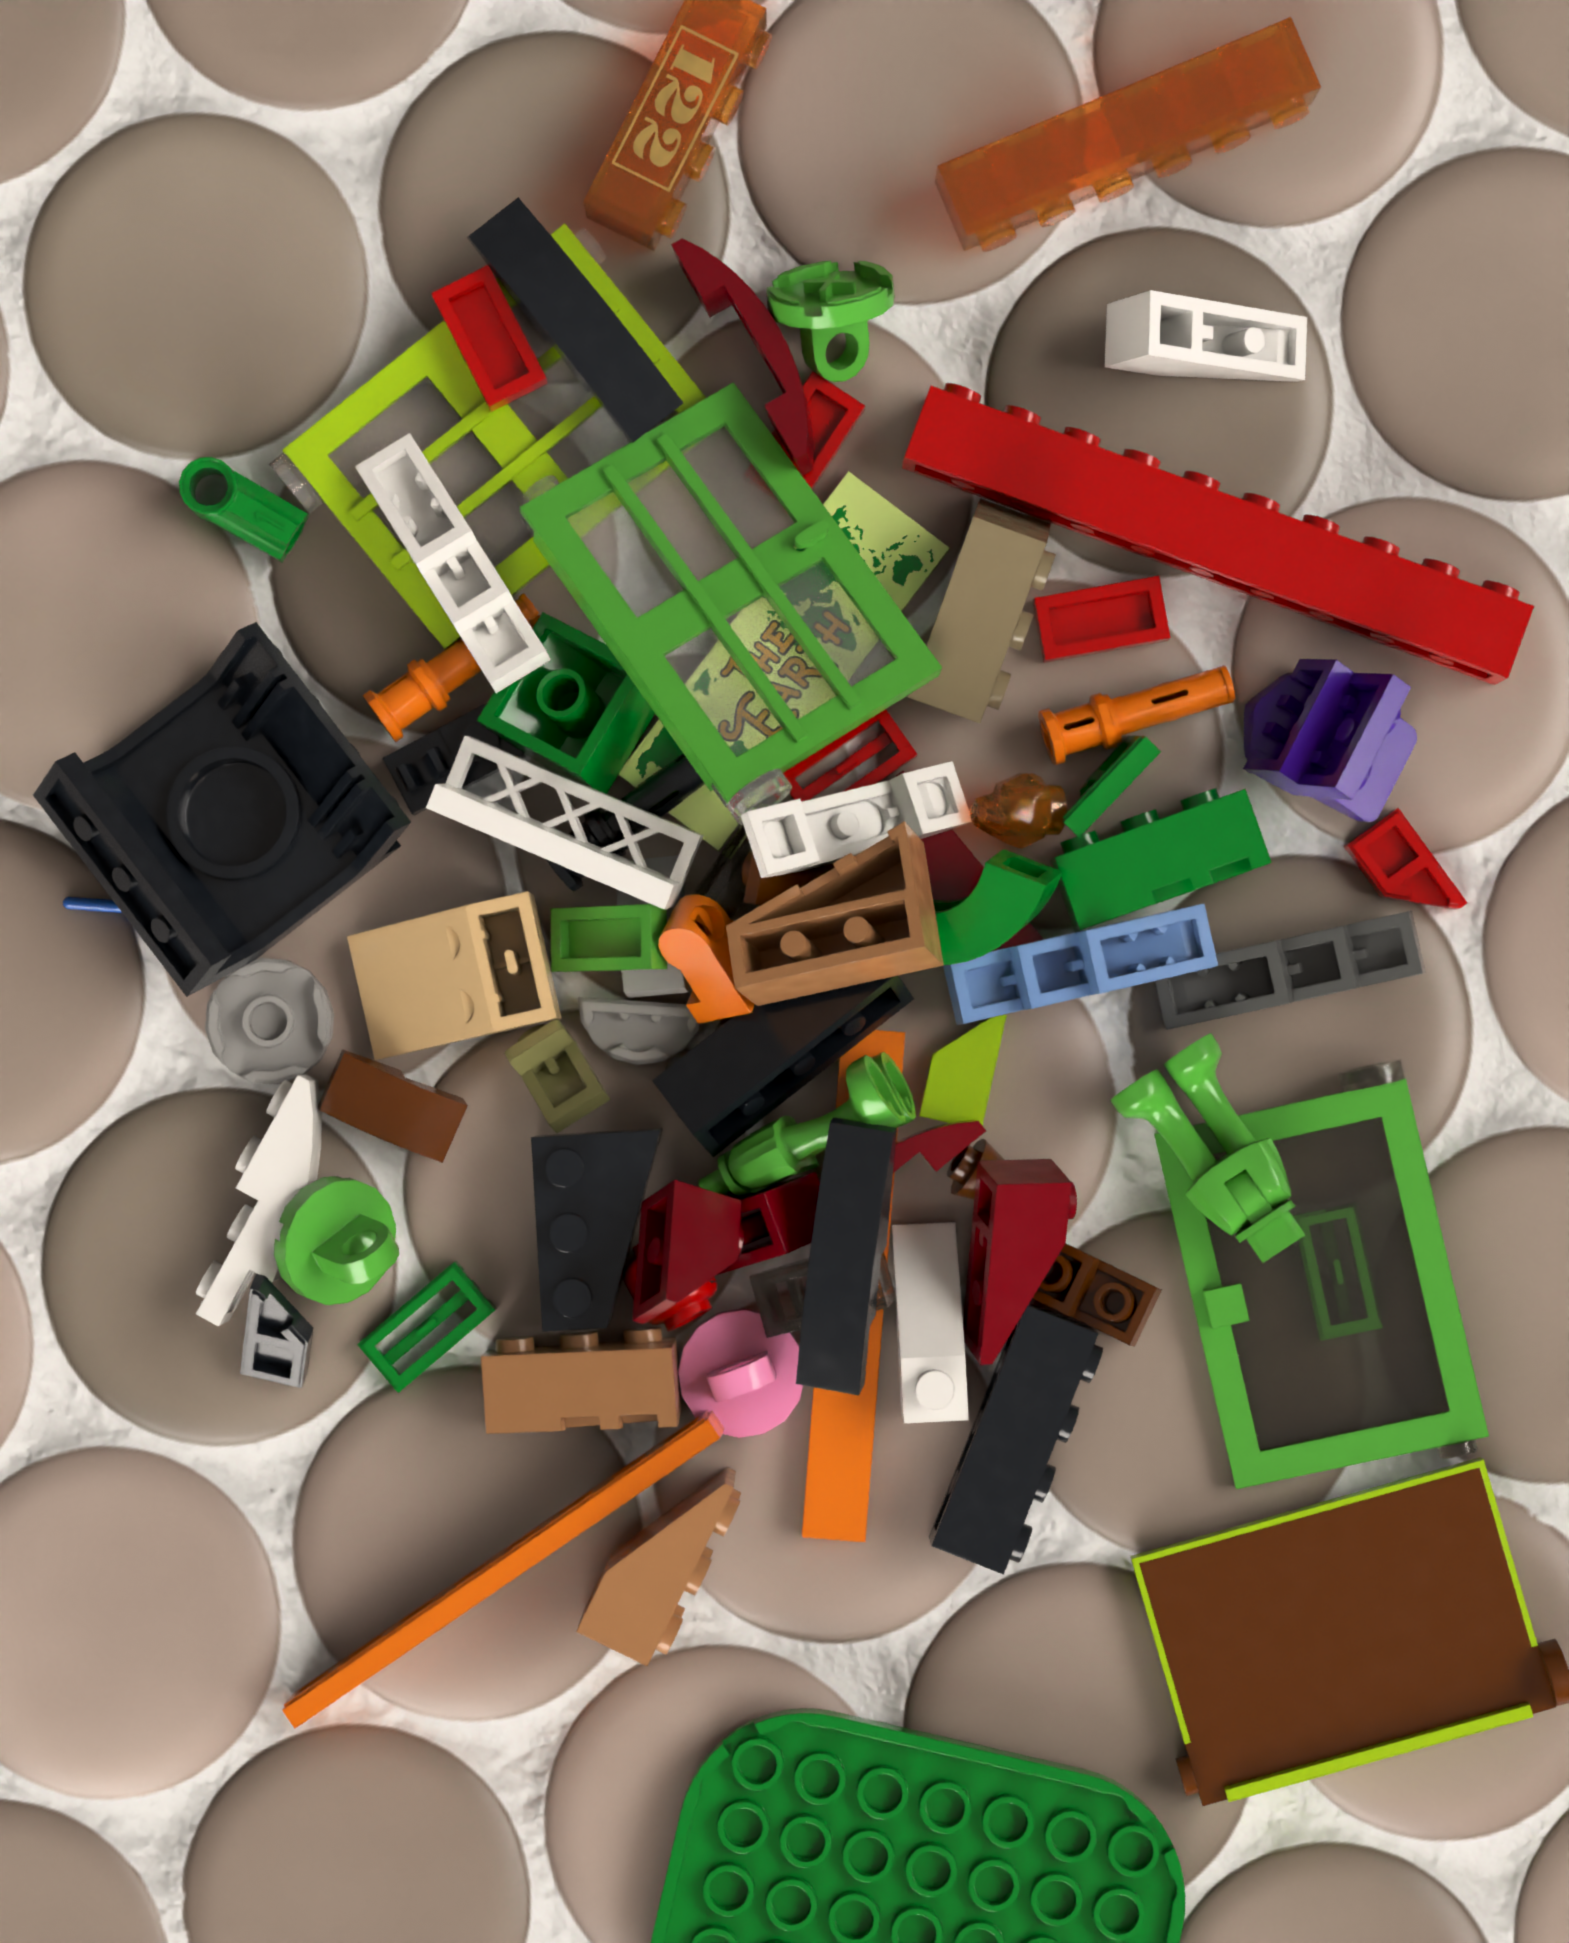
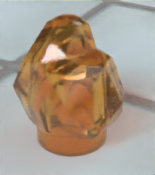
[969,773,1067,849]

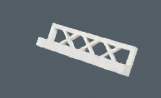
[426,736,704,909]

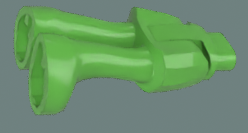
[1110,1033,1306,1263]
[699,1052,916,1197]

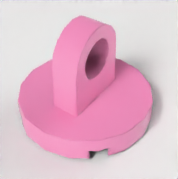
[678,1308,803,1438]

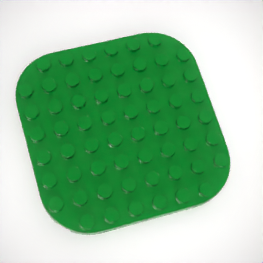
[650,1708,1186,1943]

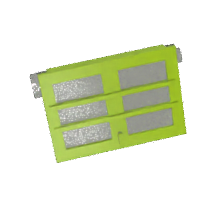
[269,223,718,650]

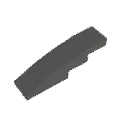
[1155,911,1426,1030]

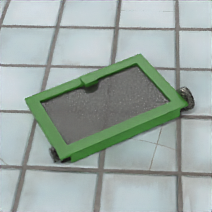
[1154,1059,1489,1489]

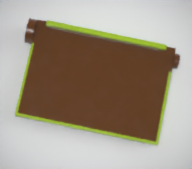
[1130,1457,1569,1806]

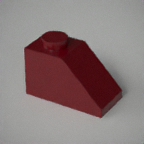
[718,1172,820,1275]
[632,1180,744,1324]

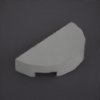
[578,997,701,1065]

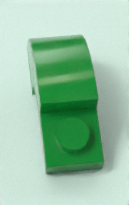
[933,849,1063,965]

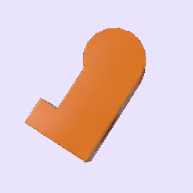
[658,894,755,1024]

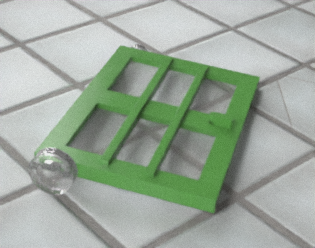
[519,382,942,825]

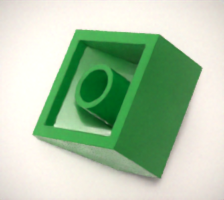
[477,612,655,794]

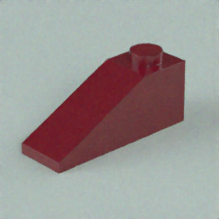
[963,1159,1077,1365]

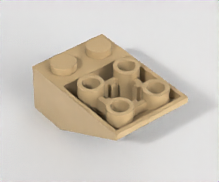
[347,891,562,1060]

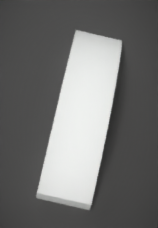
[740,761,972,878]

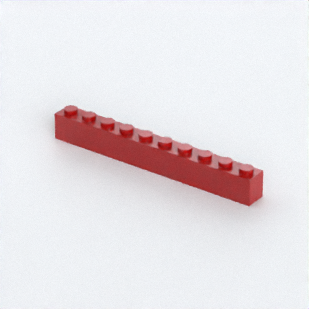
[902,383,1534,685]

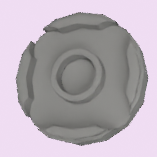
[205,958,334,1084]

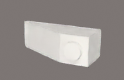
[1105,290,1307,382]
[892,1221,969,1423]

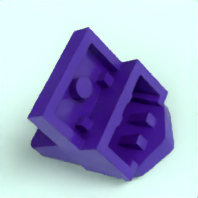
[1243,659,1417,822]

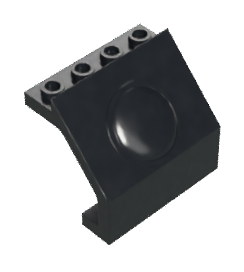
[33,622,411,997]

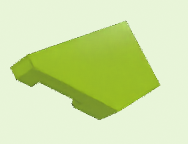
[918,1014,1007,1126]

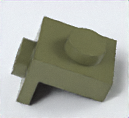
[504,1019,611,1133]

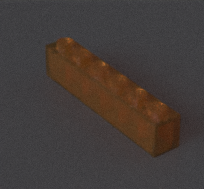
[935,17,1321,252]

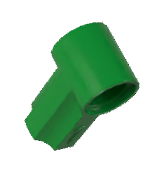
[179,457,309,563]

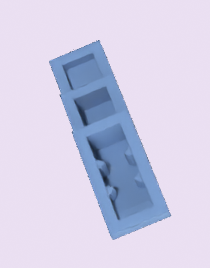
[943,903,1218,1025]

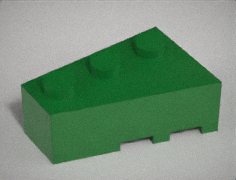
[1050,788,1272,932]

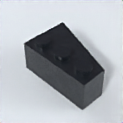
[531,1128,663,1332]

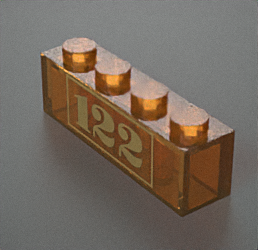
[583,0,772,251]

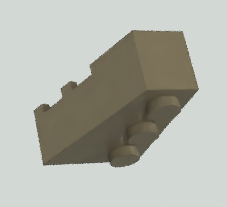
[908,498,1056,723]

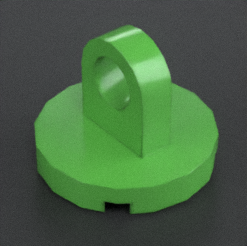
[766,261,895,382]
[274,1176,399,1305]

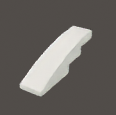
[355,433,551,693]

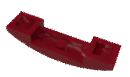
[671,238,814,476]

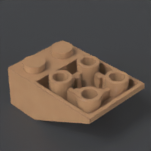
[576,1467,741,1666]

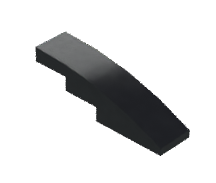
[467,197,683,443]
[796,1117,897,1396]

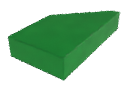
[1062,735,1161,838]

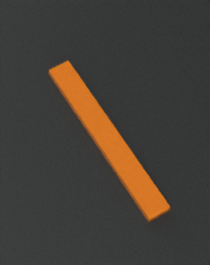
[802,1030,906,1542]
[282,1410,725,1729]

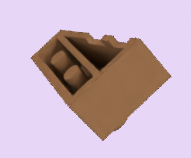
[726,821,944,1006]
[481,1327,682,1434]

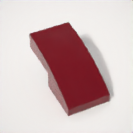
[893,1119,986,1173]

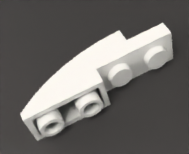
[196,1074,322,1326]

